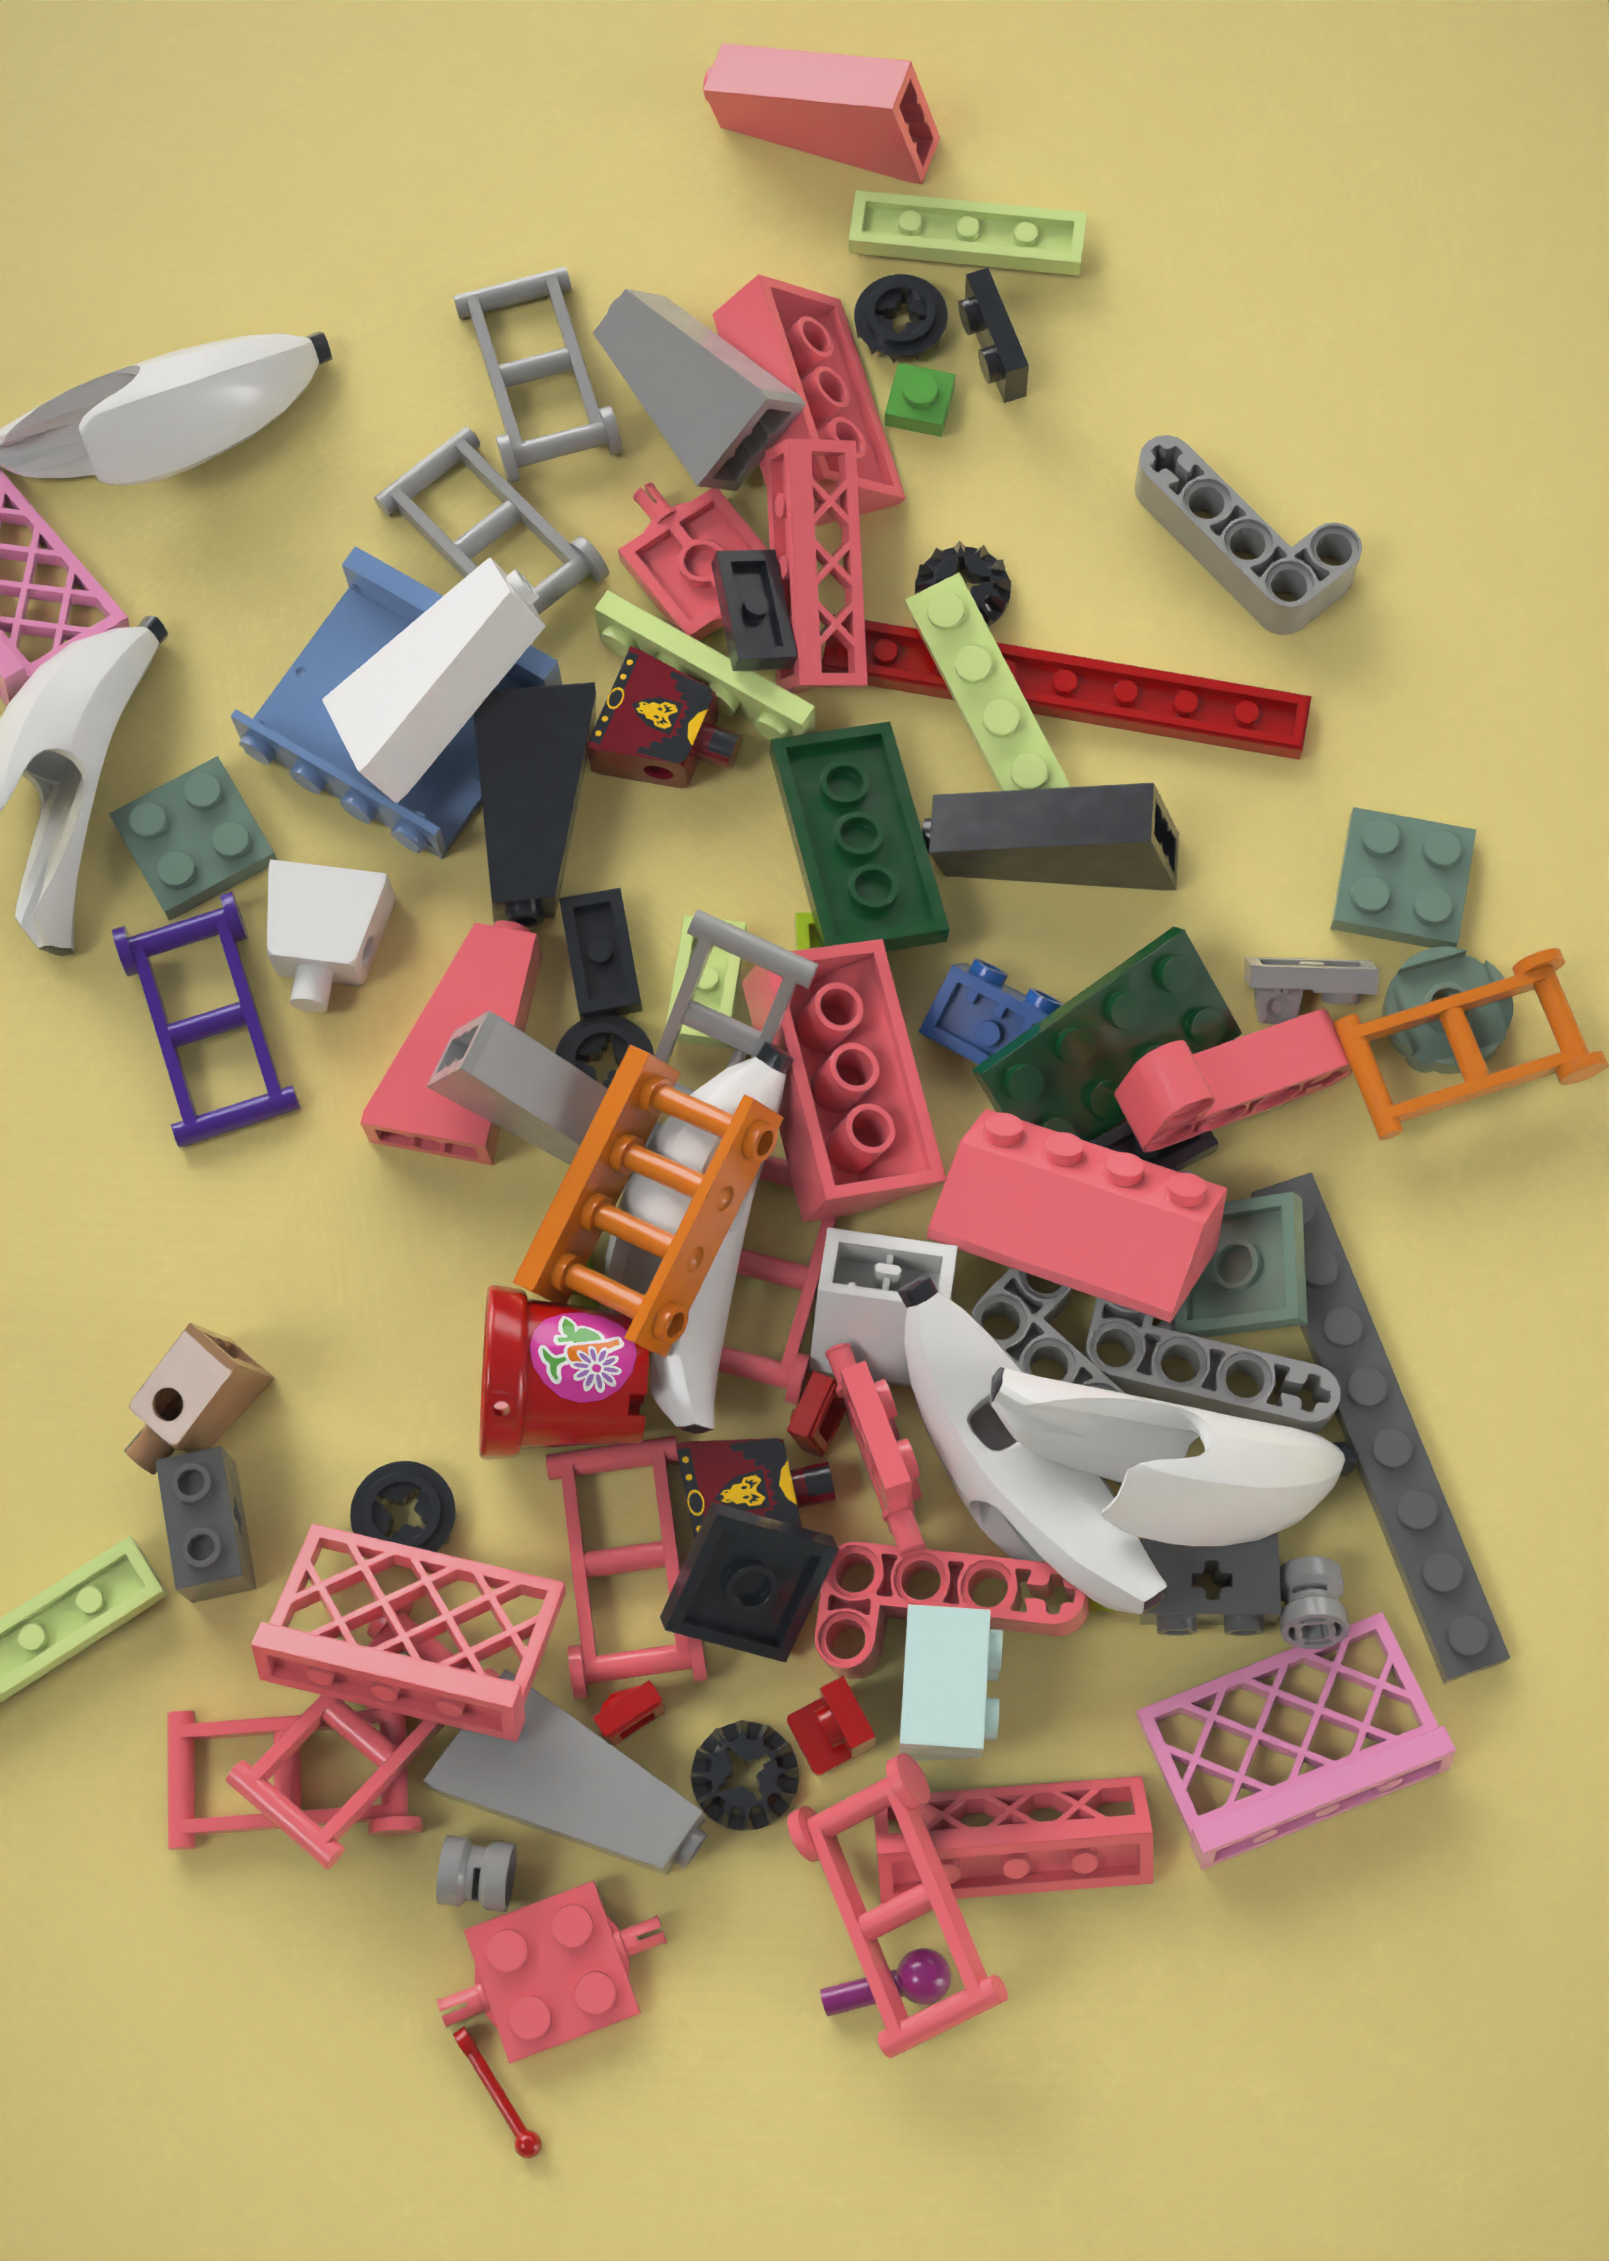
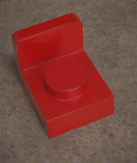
[787,1676,876,1776]

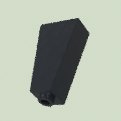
[473,682,596,928]
[922,783,1179,891]

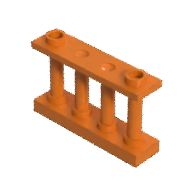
[512,1045,784,1358]

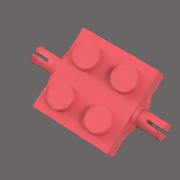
[618,482,768,641]
[825,1343,926,1558]
[437,1880,667,2064]

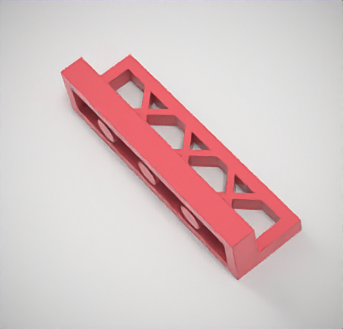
[765,438,868,693]
[874,1776,1154,1904]

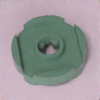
[1382,946,1513,1074]

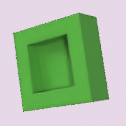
[885,363,956,437]

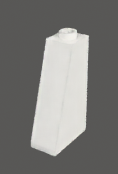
[322,557,545,804]

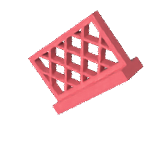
[251,1523,566,1742]

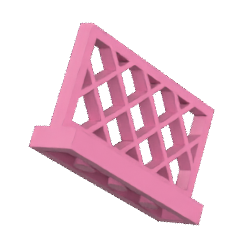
[0,470,129,706]
[1136,1612,1456,1870]

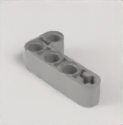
[1135,435,1362,635]
[972,1267,1126,1486]
[1083,1297,1340,1434]

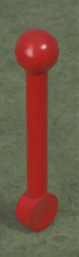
[453,2026,542,2159]

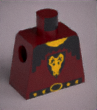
[586,646,743,789]
[676,1438,836,1538]

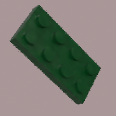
[769,721,950,952]
[971,926,1242,1142]

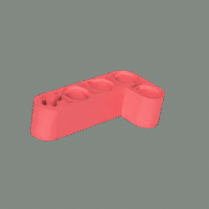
[1114,1009,1352,1153]
[815,1542,1089,1680]

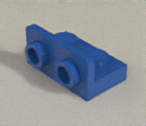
[918,958,1063,1065]

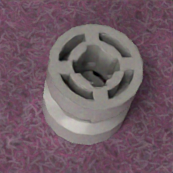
[1280,1556,1349,1649]
[436,1835,517,1912]

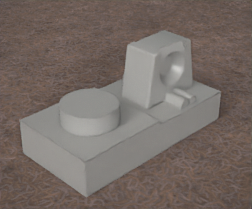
[1244,957,1379,1024]

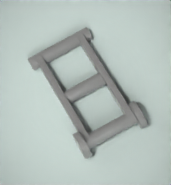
[453,266,623,483]
[374,426,609,614]
[655,909,819,1095]

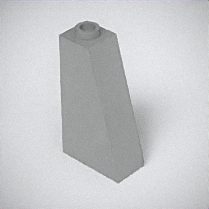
[593,289,806,491]
[426,1011,662,1193]
[423,1668,708,1875]

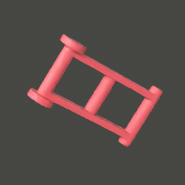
[719,1156,838,1406]
[546,1436,708,1700]
[225,1602,500,1870]
[167,1706,423,1850]
[787,1753,1008,2058]

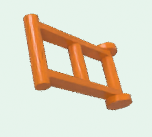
[1334,948,1609,1140]

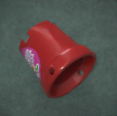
[479,1285,649,1460]

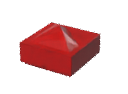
[787,1371,846,1457]
[592,1680,666,1746]

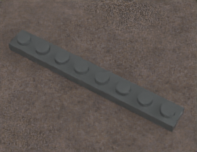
[1250,1172,1510,1684]

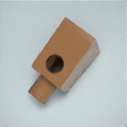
[124,1323,275,1475]

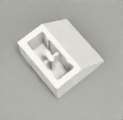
[809,1227,958,1387]

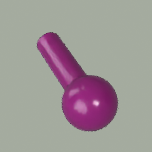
[820,1948,951,2017]

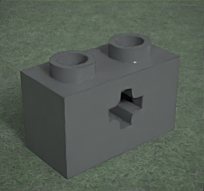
[156,1446,256,1603]
[1140,1533,1281,1636]

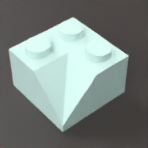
[899,1605,1003,1761]

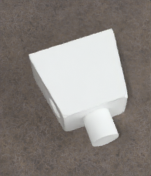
[267,859,395,1012]

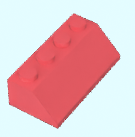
[712,274,906,526]
[742,939,946,1223]
[927,1108,1228,1323]

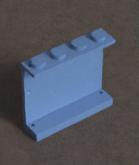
[230,546,563,859]

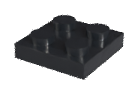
[660,1502,839,1663]

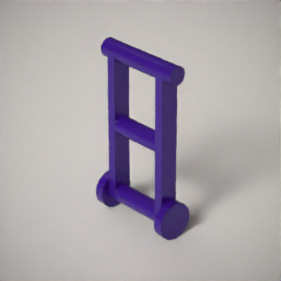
[112,892,301,1148]

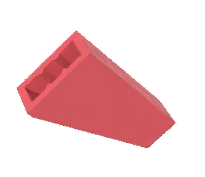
[703,43,940,184]
[360,920,542,1165]

